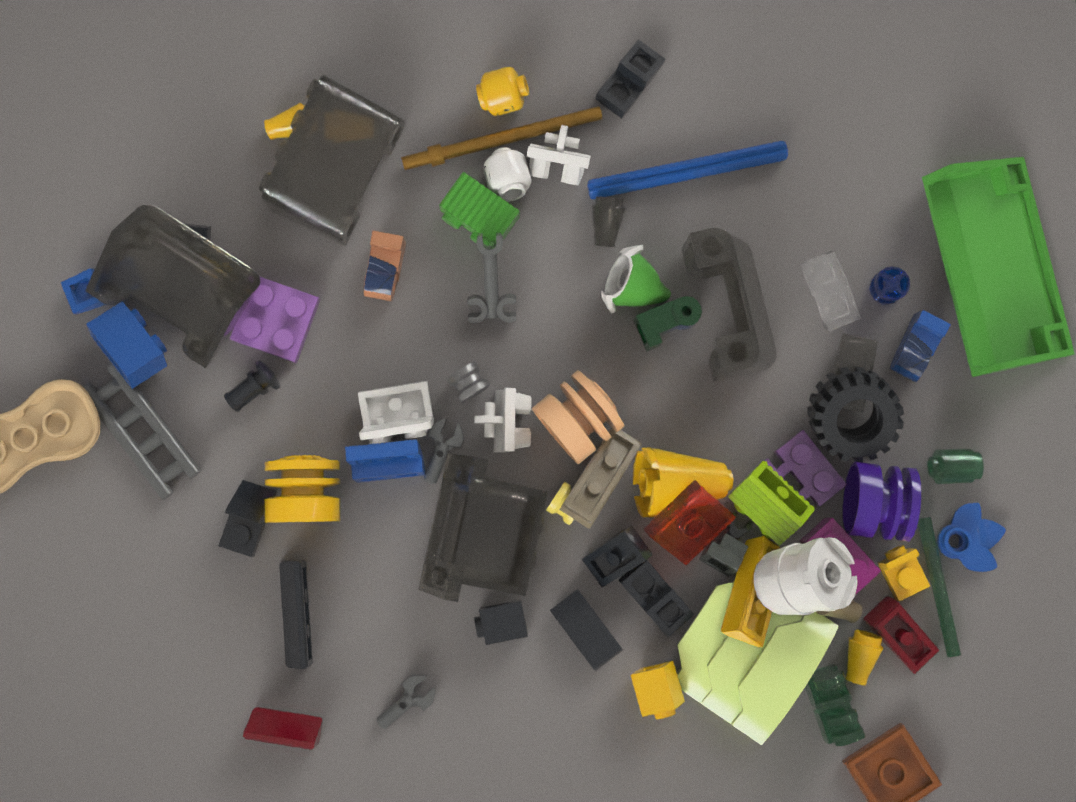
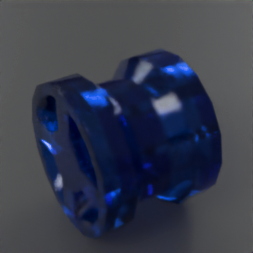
[869,266,910,305]

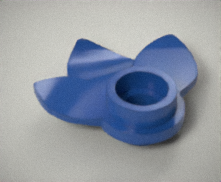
[937,503,1006,572]

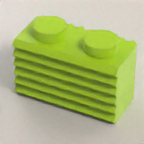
[728,461,815,546]

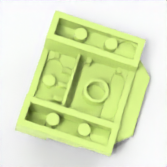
[677,582,839,745]

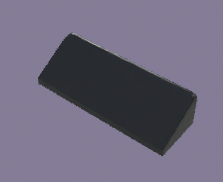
[279,560,313,669]

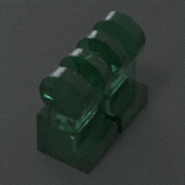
[805,664,866,746]

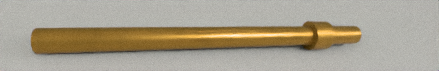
[401,106,602,170]

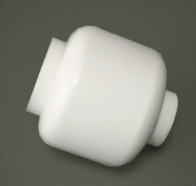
[483,147,532,202]

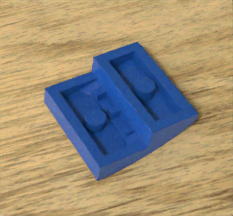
[345,439,426,483]

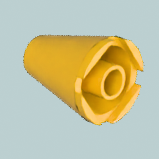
[632,447,733,518]

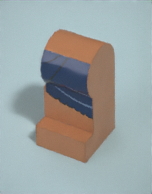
[364,230,406,301]

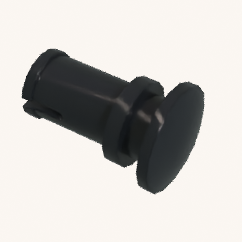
[224,360,280,412]

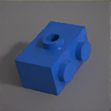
[86,301,167,389]

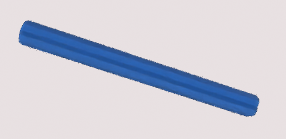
[587,141,788,199]

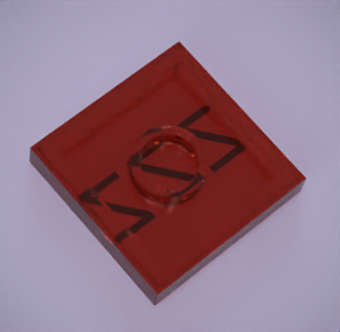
[644,480,736,565]

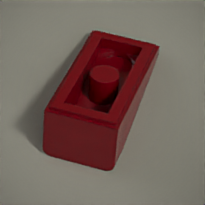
[863,596,940,674]

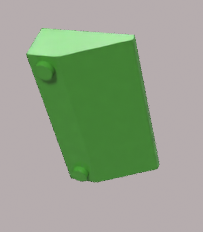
[922,157,1075,377]

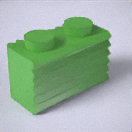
[439,172,520,246]

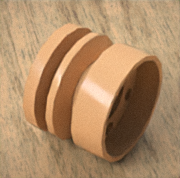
[532,370,625,465]

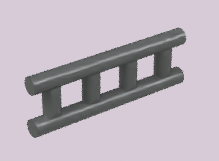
[82,364,202,500]

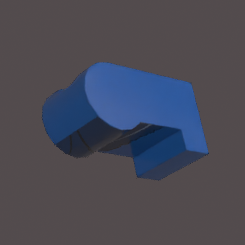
[890,310,951,382]

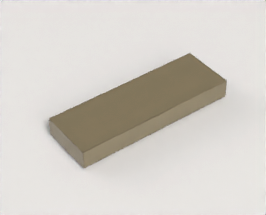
[559,428,642,529]

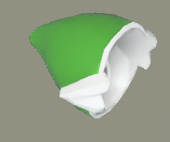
[601,245,671,314]

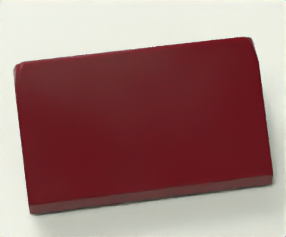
[243,707,323,750]

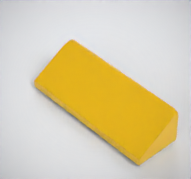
[721,536,780,647]

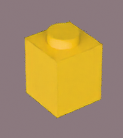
[631,660,685,719]

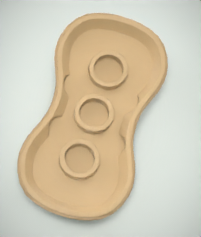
[0,379,100,494]

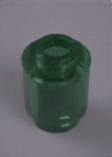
[927,448,984,484]

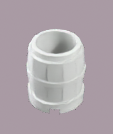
[754,537,858,615]

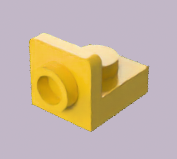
[878,545,930,601]

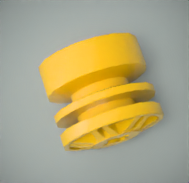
[265,455,340,523]

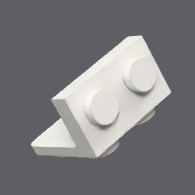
[358,381,434,444]

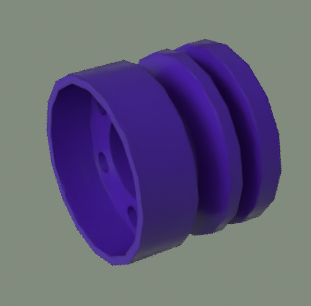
[842,462,921,542]

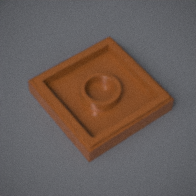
[842,723,942,802]

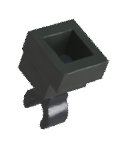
[699,512,753,577]

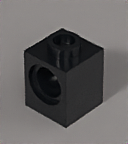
[474,599,528,645]

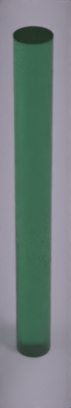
[918,517,961,657]

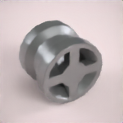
[447,361,490,403]

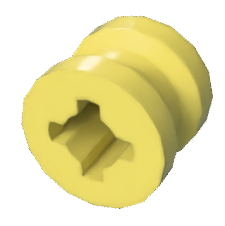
[546,481,574,525]

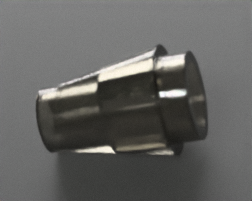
[592,197,626,248]

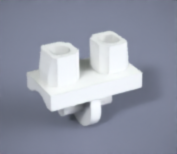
[527,125,591,185]
[474,388,531,453]

